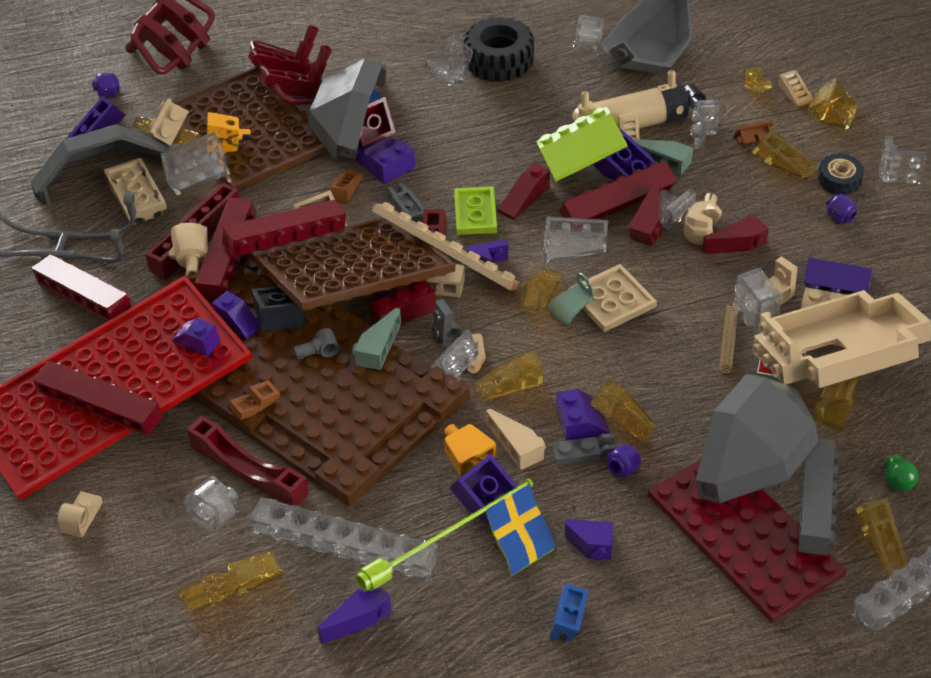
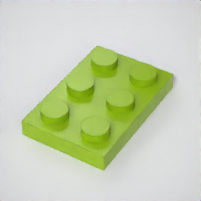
[454,186,497,235]

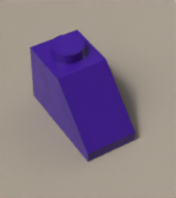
[212,291,260,340]
[172,318,220,357]
[565,519,613,560]

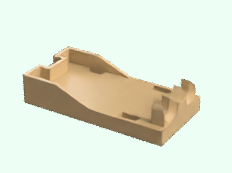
[104,158,167,225]

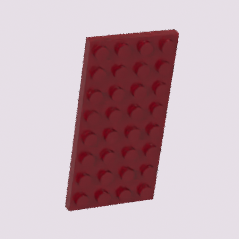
[648,459,847,623]

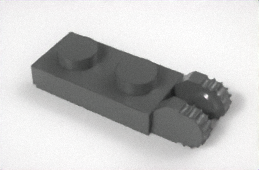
[386,182,425,222]
[552,433,617,466]

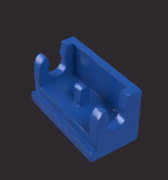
[549,583,589,642]

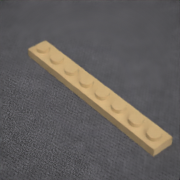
[372,202,520,290]

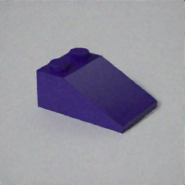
[592,129,656,181]
[356,137,415,184]
[449,453,518,526]

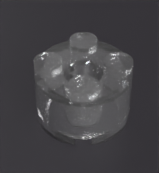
[573,15,604,55]
[184,476,238,532]

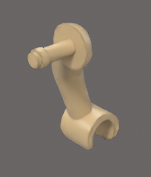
[467,334,486,374]

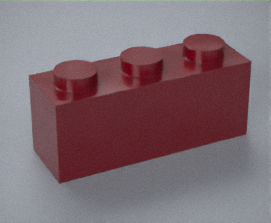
[369,281,436,325]

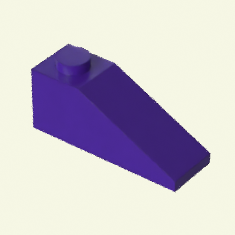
[66,96,125,139]
[317,587,391,643]

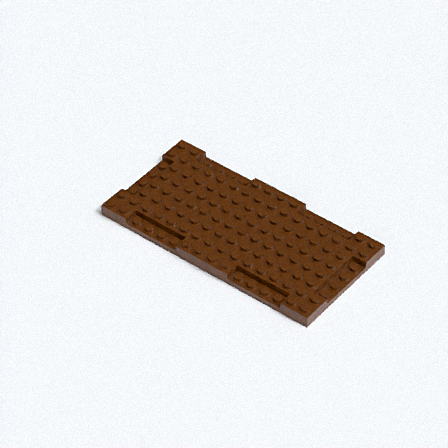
[100,242,470,507]

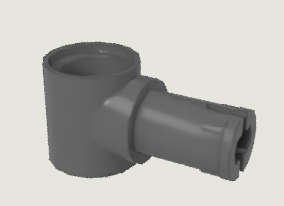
[294,328,339,360]

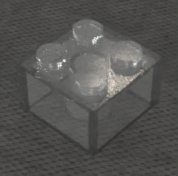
[733,268,782,333]

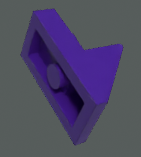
[466,239,508,262]

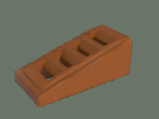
[329,170,362,204]

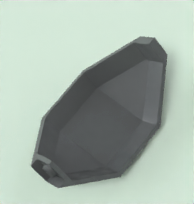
[601,0,693,74]
[308,59,388,160]
[31,124,175,206]
[696,374,819,503]

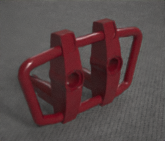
[125,0,215,75]
[248,25,332,105]

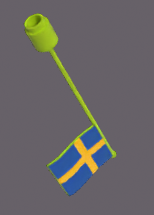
[355,479,555,592]

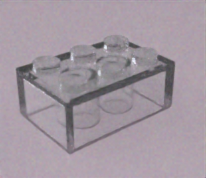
[161,132,230,196]

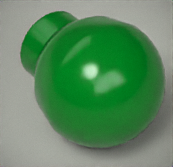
[884,455,919,492]

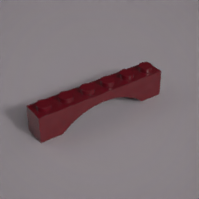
[187,416,309,509]

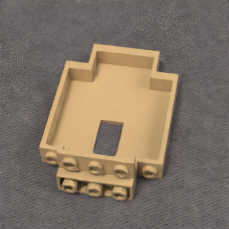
[753,290,931,388]

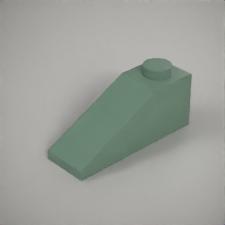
[633,139,693,176]
[352,308,401,370]

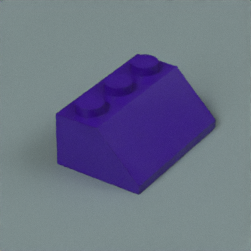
[804,258,872,294]

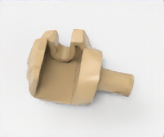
[684,193,722,245]
[169,223,208,279]

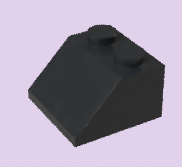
[252,286,304,332]

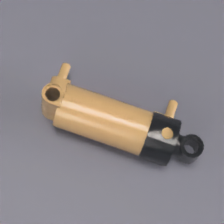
[572,70,706,130]

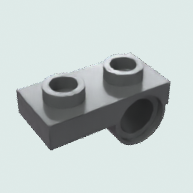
[432,299,461,346]

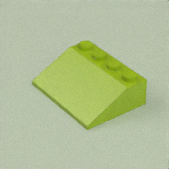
[536,106,628,182]

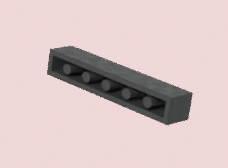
[798,438,838,555]

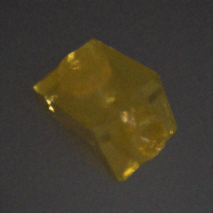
[743,66,772,93]

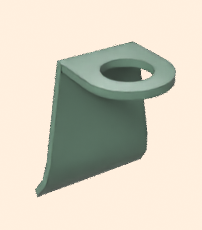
[547,273,594,324]

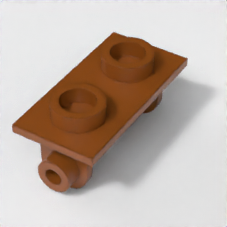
[733,121,775,145]

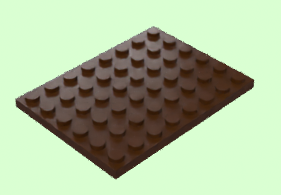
[172,66,328,191]
[248,218,456,310]

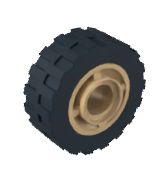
[818,153,864,195]

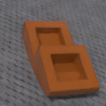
[229,380,280,420]

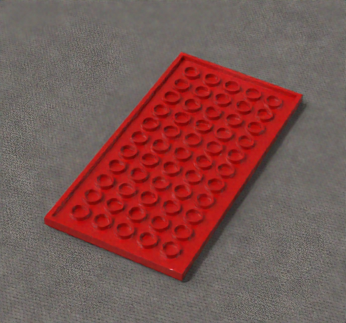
[0,276,253,501]

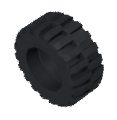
[464,17,534,82]

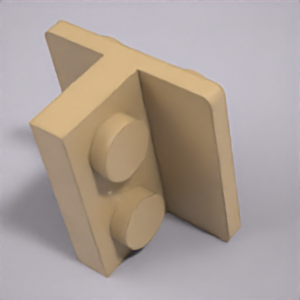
[148,98,189,146]

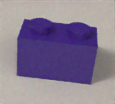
[556,389,610,441]

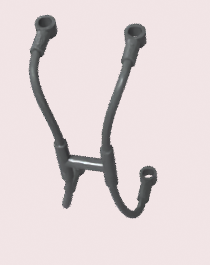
[0,192,136,263]

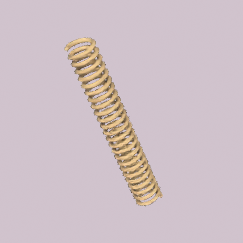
[719,305,739,373]

